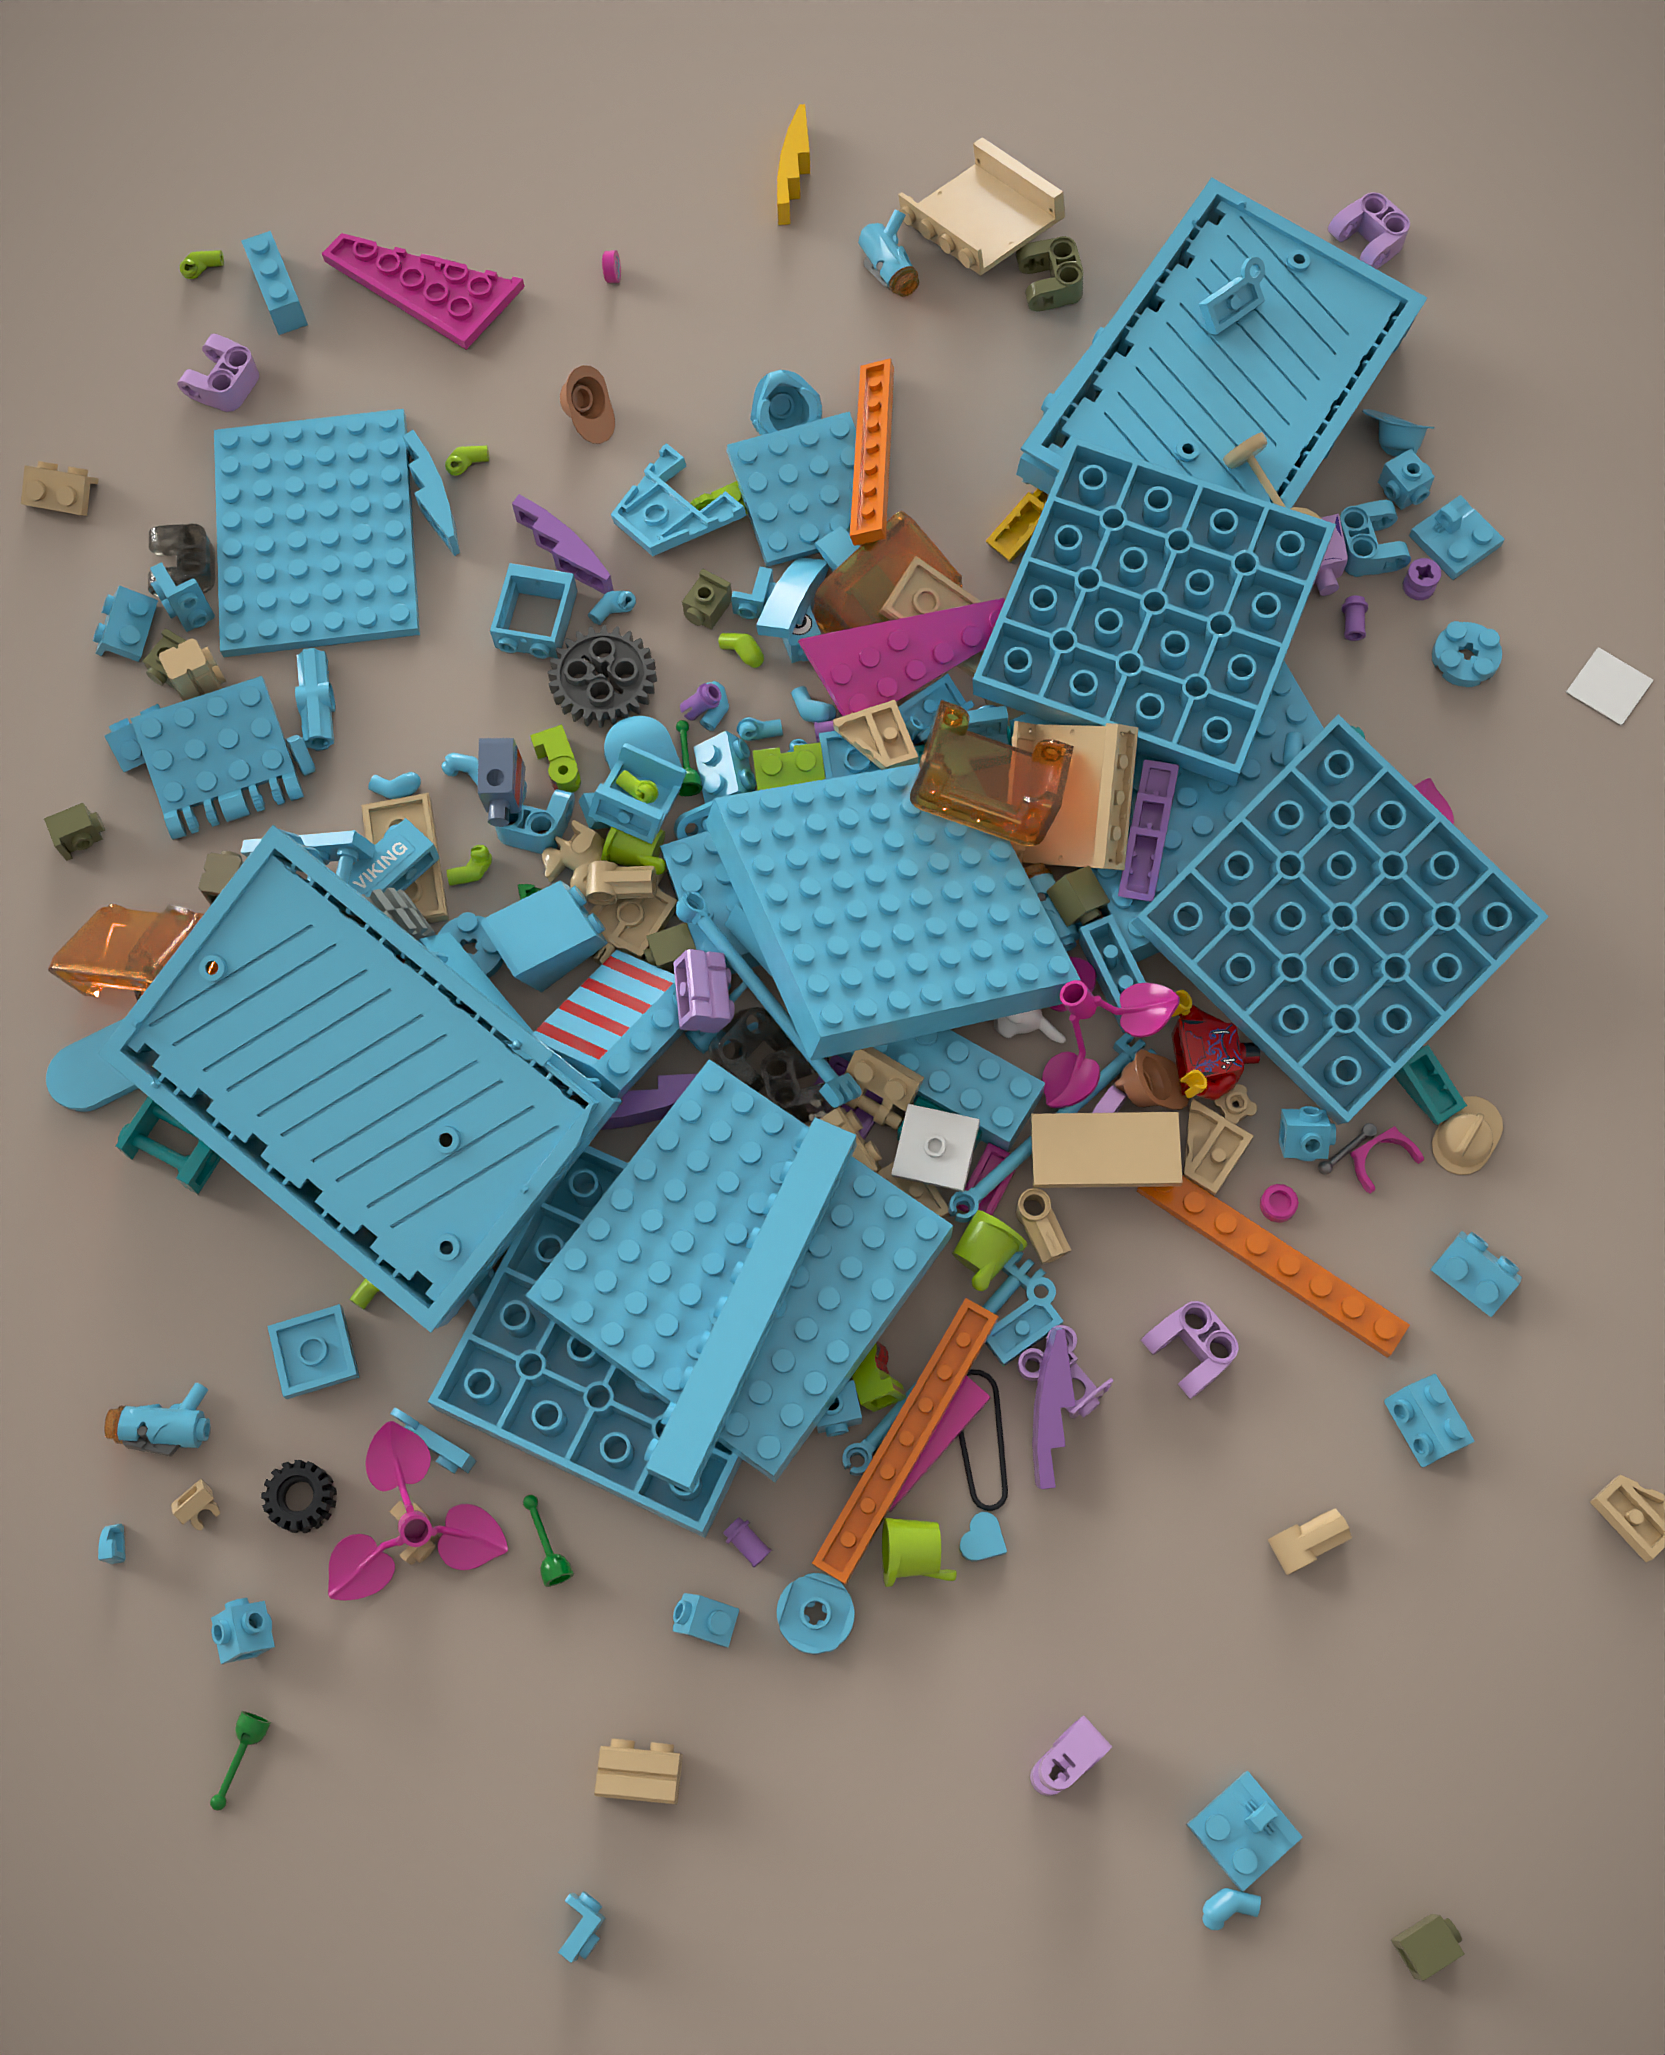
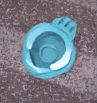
[750,369,822,435]

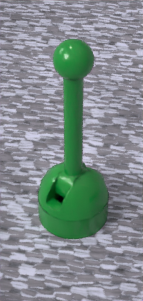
[676,720,702,797]
[523,1495,574,1587]
[210,1711,271,1811]

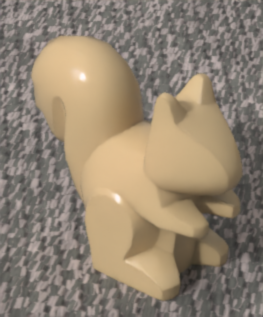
[542,820,605,902]

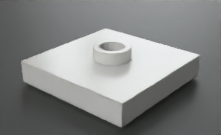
[891,1104,980,1192]

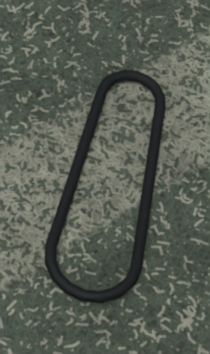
[959,1369,1008,1511]

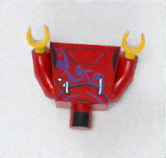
[1171,990,1260,1100]

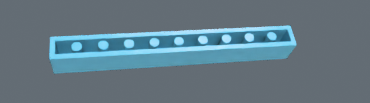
[644,1117,857,1494]

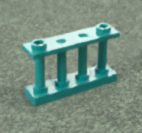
[115,1096,222,1194]

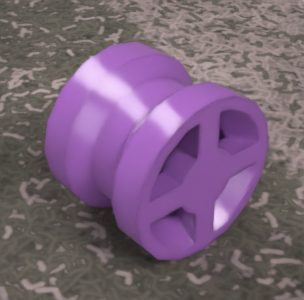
[1402,558,1441,600]

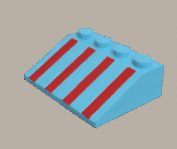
[532,950,685,1099]

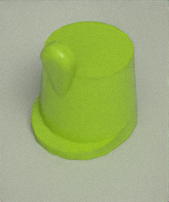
[601,827,667,875]
[952,1210,1028,1291]
[882,1518,957,1587]

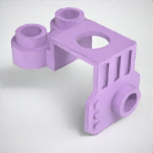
[1017,1325,1114,1419]

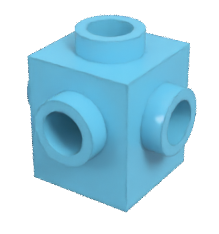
[1378,449,1435,510]
[1278,1106,1336,1161]
[816,1380,862,1437]
[211,1598,275,1664]

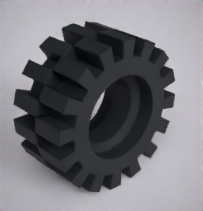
[261,1460,337,1533]

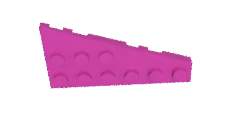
[322,233,525,350]
[798,598,1005,716]

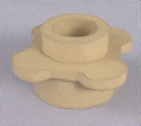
[1214,1084,1257,1125]

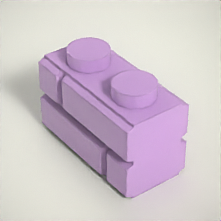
[673,949,735,1033]

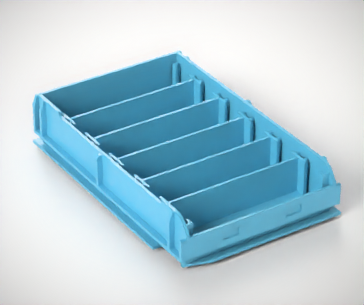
[1016,177,1427,509]
[98,825,622,1333]

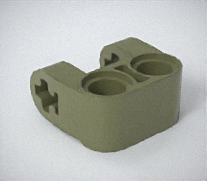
[1016,236,1083,312]

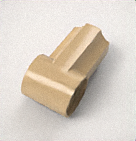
[586,860,657,906]
[1015,1188,1071,1265]
[1268,1508,1352,1575]

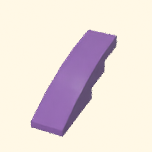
[512,494,614,594]
[1118,759,1179,902]
[601,1072,730,1130]
[1032,1327,1076,1489]

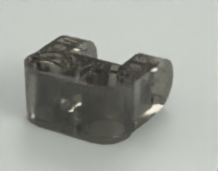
[148,523,215,597]
[708,1007,798,1093]
[760,1045,842,1123]

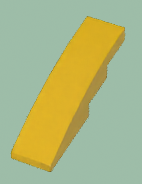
[777,104,810,225]
[986,488,1049,562]

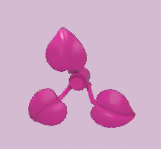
[1042,957,1180,1108]
[328,1421,508,1601]

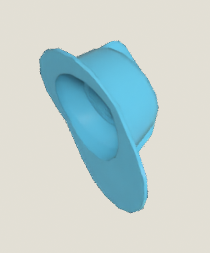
[1362,409,1435,456]

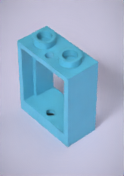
[490,563,578,659]

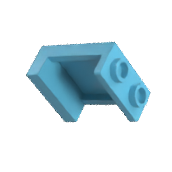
[588,743,687,844]

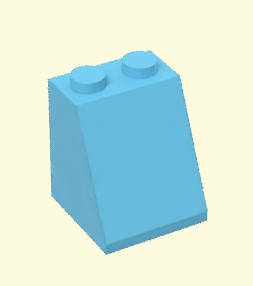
[480,881,608,993]

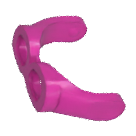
[1350,1126,1424,1194]

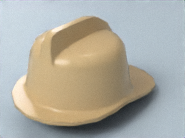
[1432,1096,1503,1175]

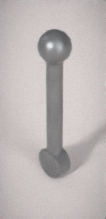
[1318,1123,1377,1175]

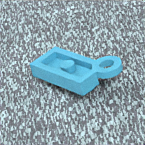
[1199,257,1265,334]
[985,1277,1064,1367]
[390,1407,476,1474]

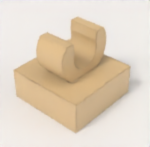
[171,1478,220,1531]

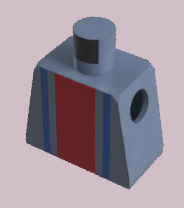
[478,738,526,827]

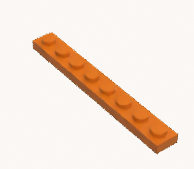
[850,358,894,546]
[1136,1175,1410,1358]
[811,1298,999,1585]

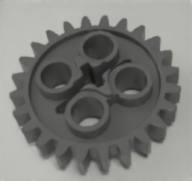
[548,625,657,728]

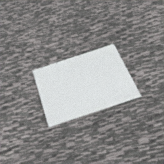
[1566,647,1653,726]

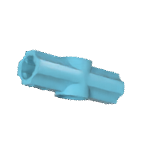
[295,648,336,751]

